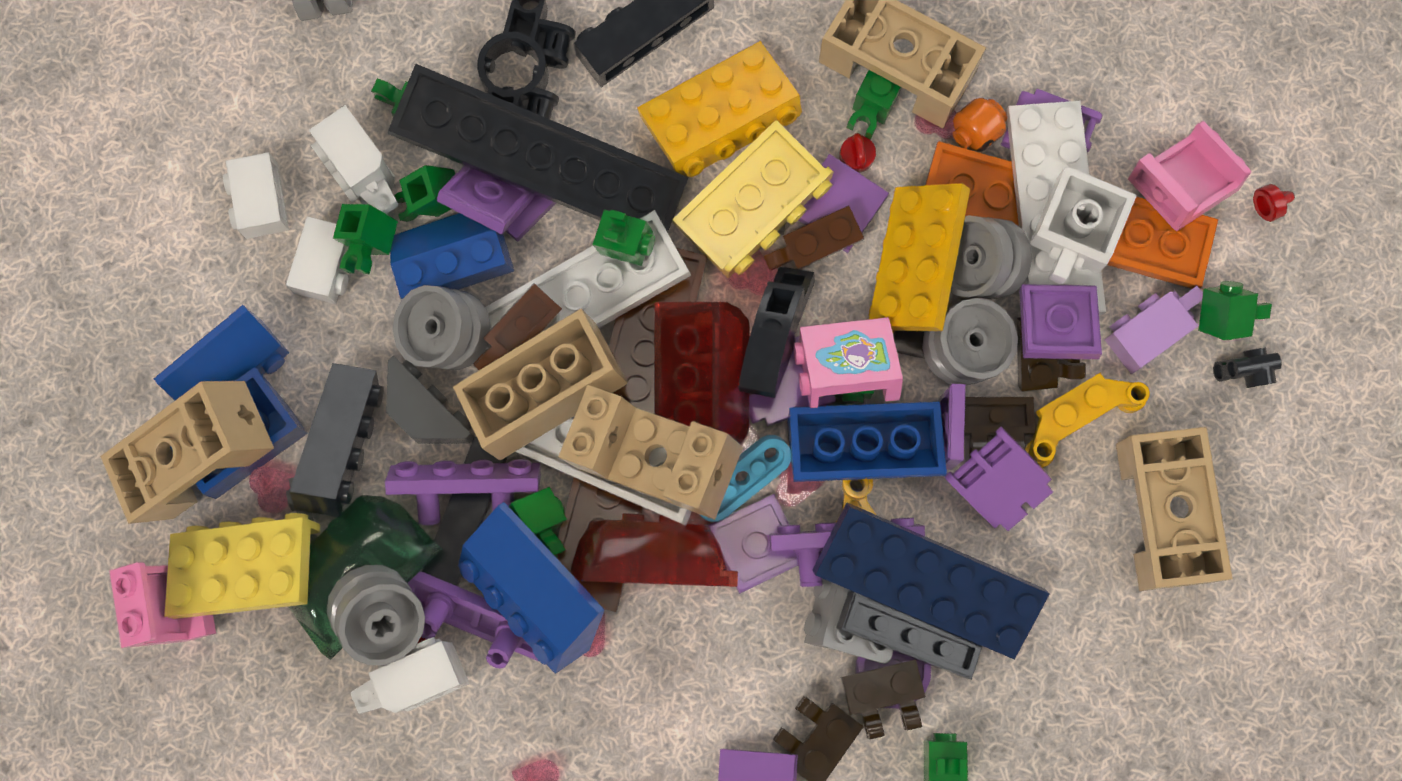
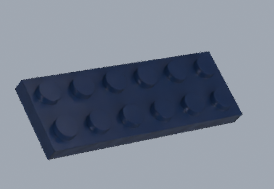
[812,502,1050,660]

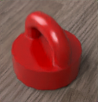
[839,133,876,173]
[1253,184,1295,222]

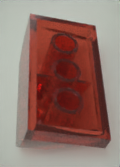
[654,302,750,444]
[571,513,738,587]

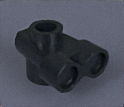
[1213,347,1282,388]

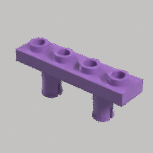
[385,459,541,525]
[769,518,925,587]
[407,569,538,669]

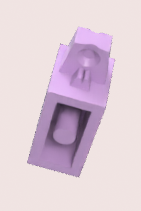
[1105,286,1203,375]

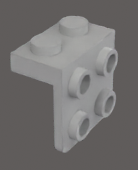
[804,578,893,664]

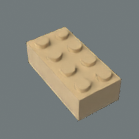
[453,308,628,460]

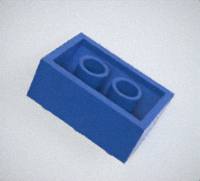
[390,213,515,299]
[153,305,290,400]
[170,367,308,499]

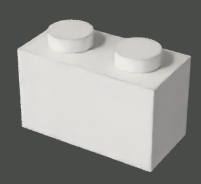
[223,152,289,239]
[286,217,349,304]

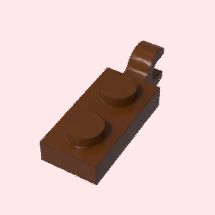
[763,205,865,271]
[473,283,562,370]

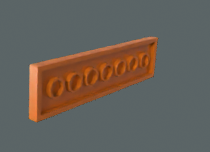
[925,141,1219,289]

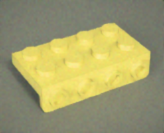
[672,120,834,279]
[164,513,320,619]

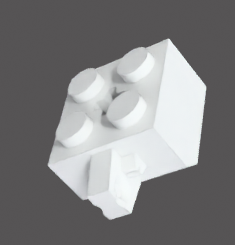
[309,105,399,214]
[1030,166,1137,285]
[350,637,470,714]

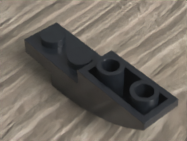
[738,266,815,398]

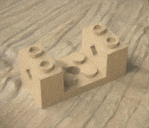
[819,0,986,129]
[100,381,274,524]
[558,385,743,520]
[1116,427,1233,591]

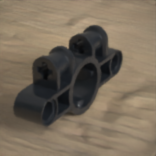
[477,0,576,119]

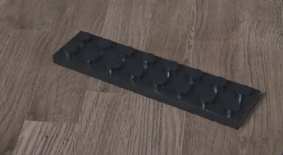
[388,64,689,233]

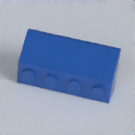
[787,402,947,482]
[458,502,605,674]

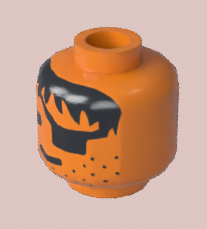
[953,98,1007,152]

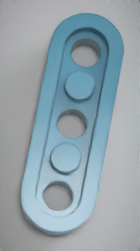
[699,435,791,522]

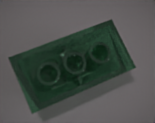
[288,495,442,660]

